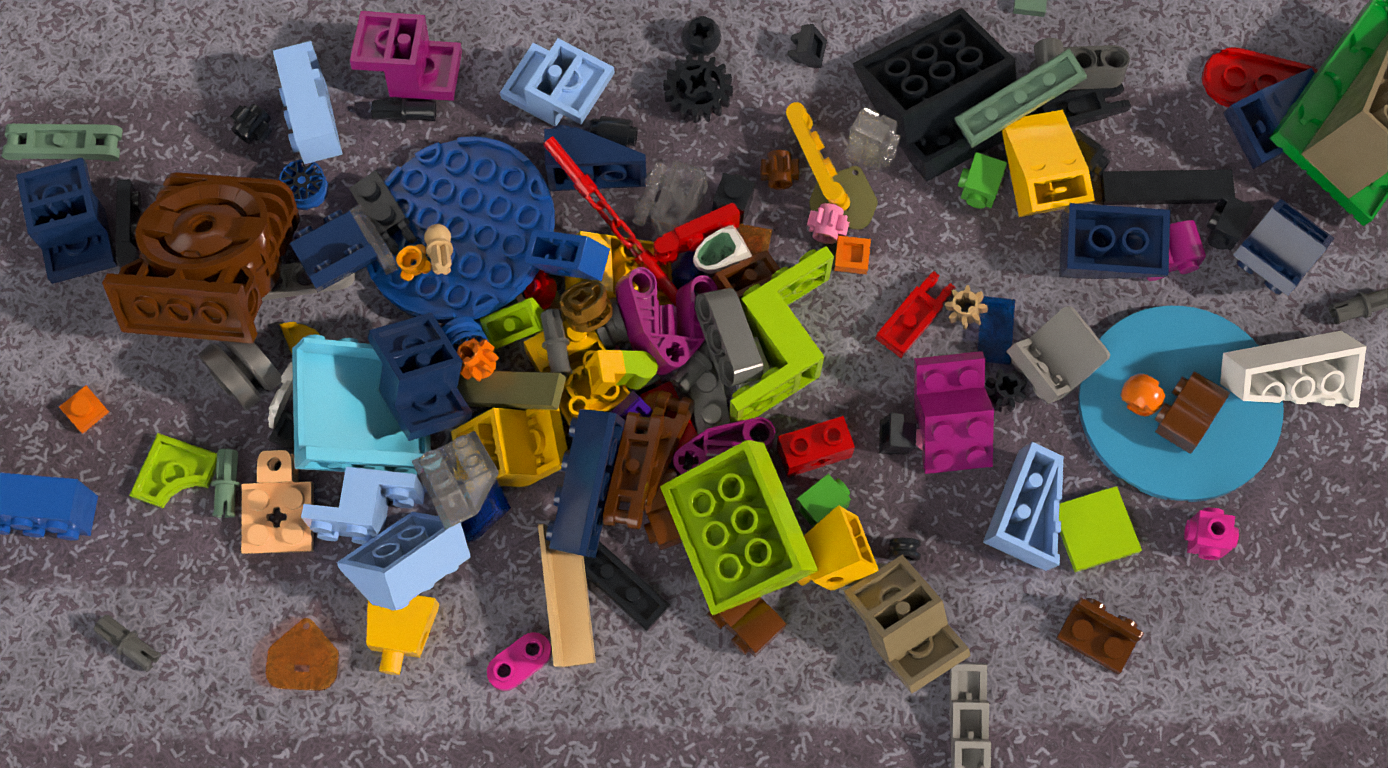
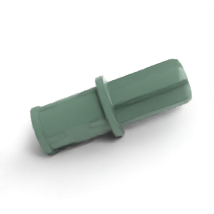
[212,448,240,518]

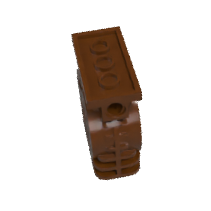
[102,172,300,344]

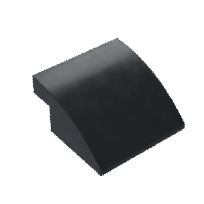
[853,8,1036,182]

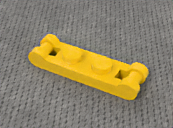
[786,102,850,211]

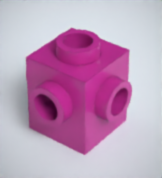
[1184,507,1239,560]

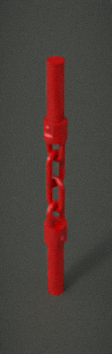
[543,136,678,307]

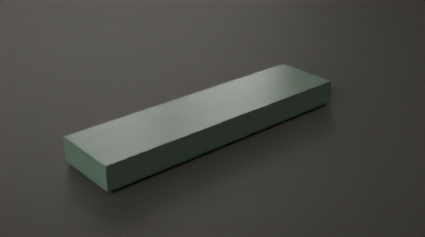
[955,48,1087,148]

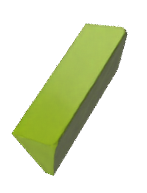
[479,297,544,350]

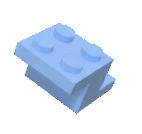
[500,38,615,126]
[301,467,425,545]

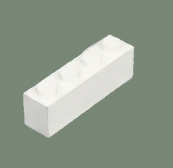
[1220,331,1366,407]

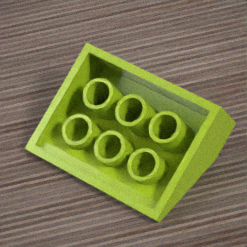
[660,440,818,615]

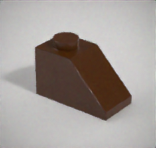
[712,250,780,303]

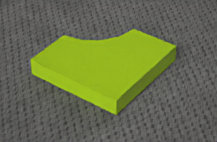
[129,433,217,508]

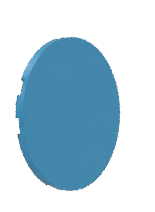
[1078,306,1284,502]

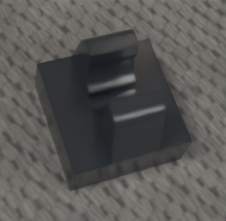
[787,24,827,69]

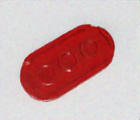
[1202,47,1318,108]

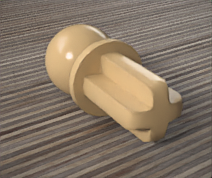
[424,224,453,275]

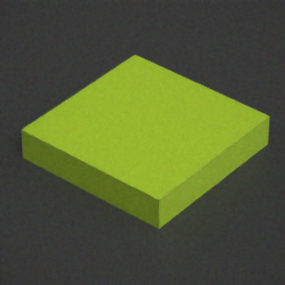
[1059,486,1142,573]

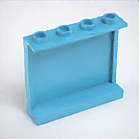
[292,334,440,477]

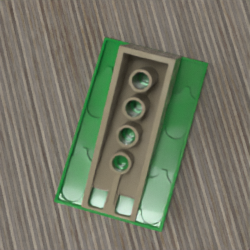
[1270,0,1388,226]

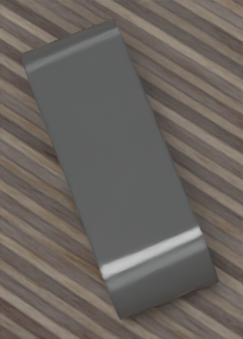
[695,288,763,387]

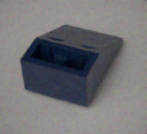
[1223,68,1315,169]

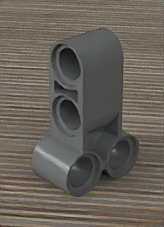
[1029,38,1130,90]

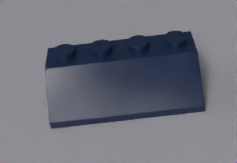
[546,409,625,558]

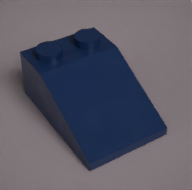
[544,125,647,191]
[1059,203,1170,279]

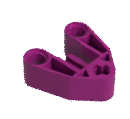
[615,267,718,375]
[673,417,775,477]

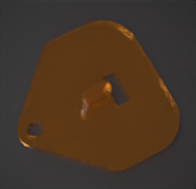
[266,618,339,691]

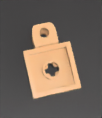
[241,450,314,554]

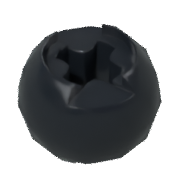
[681,16,722,56]

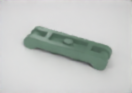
[1,123,123,161]

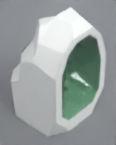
[693,225,752,274]

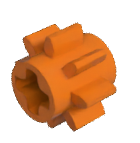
[457,338,499,382]

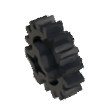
[663,53,733,123]

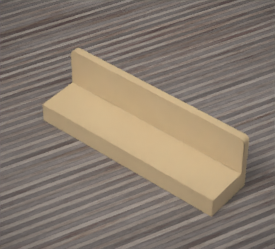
[538,524,596,668]

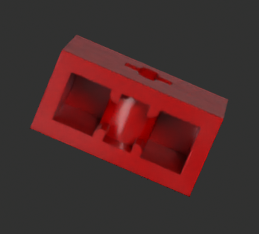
[776,416,855,478]

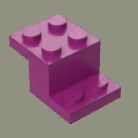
[350,11,462,101]
[914,351,994,474]

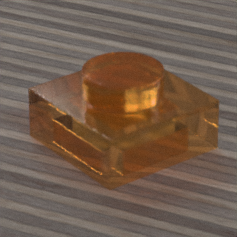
[738,224,772,256]

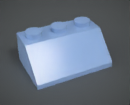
[337,511,471,610]

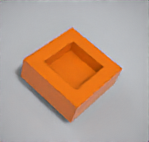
[834,235,871,275]
[59,385,110,434]

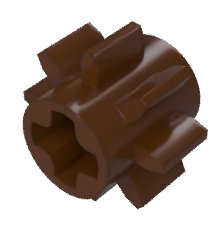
[760,150,800,190]

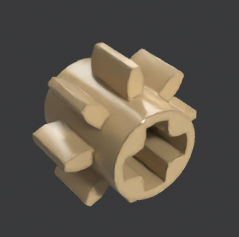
[945,285,988,330]

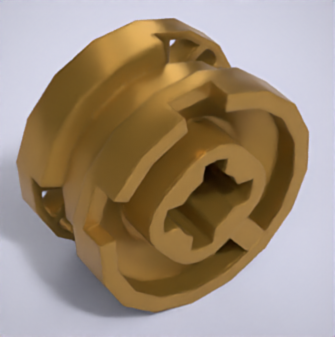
[559,280,614,333]

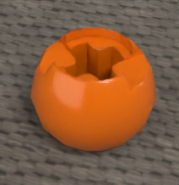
[1121,374,1165,416]

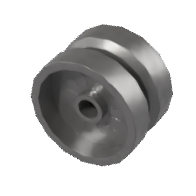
[197,341,282,411]

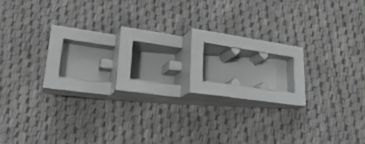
[949,662,991,768]

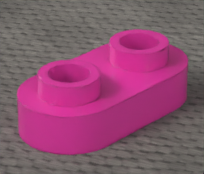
[487,632,552,691]

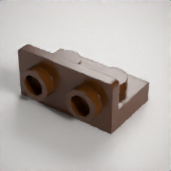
[1056,598,1144,675]

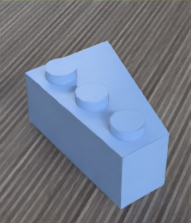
[273,41,343,164]
[983,442,1064,571]

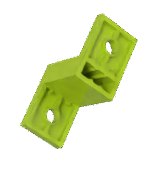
[729,246,834,423]

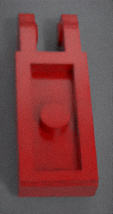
[653,203,740,266]
[875,271,956,359]

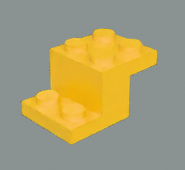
[451,408,568,497]

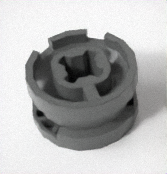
[597,297,630,350]

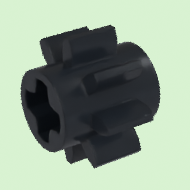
[230,104,272,144]
[985,368,1027,412]

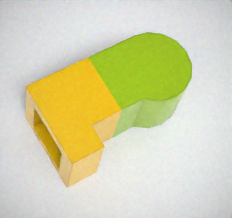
[586,350,658,395]

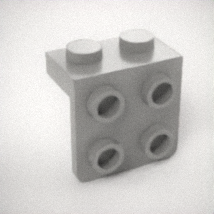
[1006,306,1110,404]

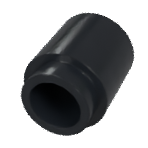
[589,116,638,148]

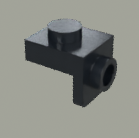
[1074,129,1111,178]

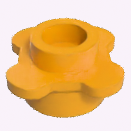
[396,244,432,281]

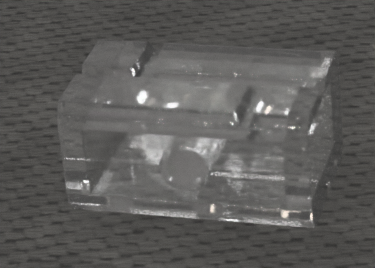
[845,107,901,175]

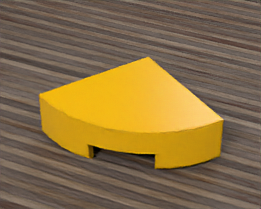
[280,322,320,353]

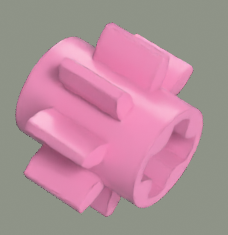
[807,203,850,244]

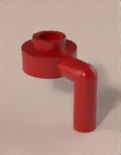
[524,270,565,309]

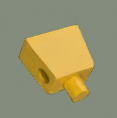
[797,505,879,590]
[366,595,439,675]

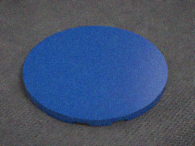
[363,136,555,323]

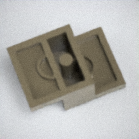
[844,555,971,694]

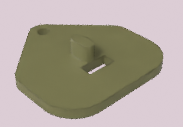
[809,166,878,230]

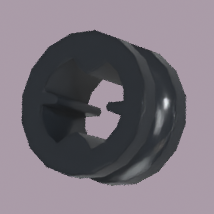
[889,538,921,561]

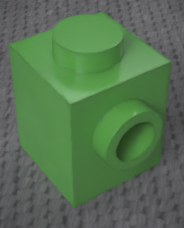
[958,152,1007,209]
[795,473,851,527]

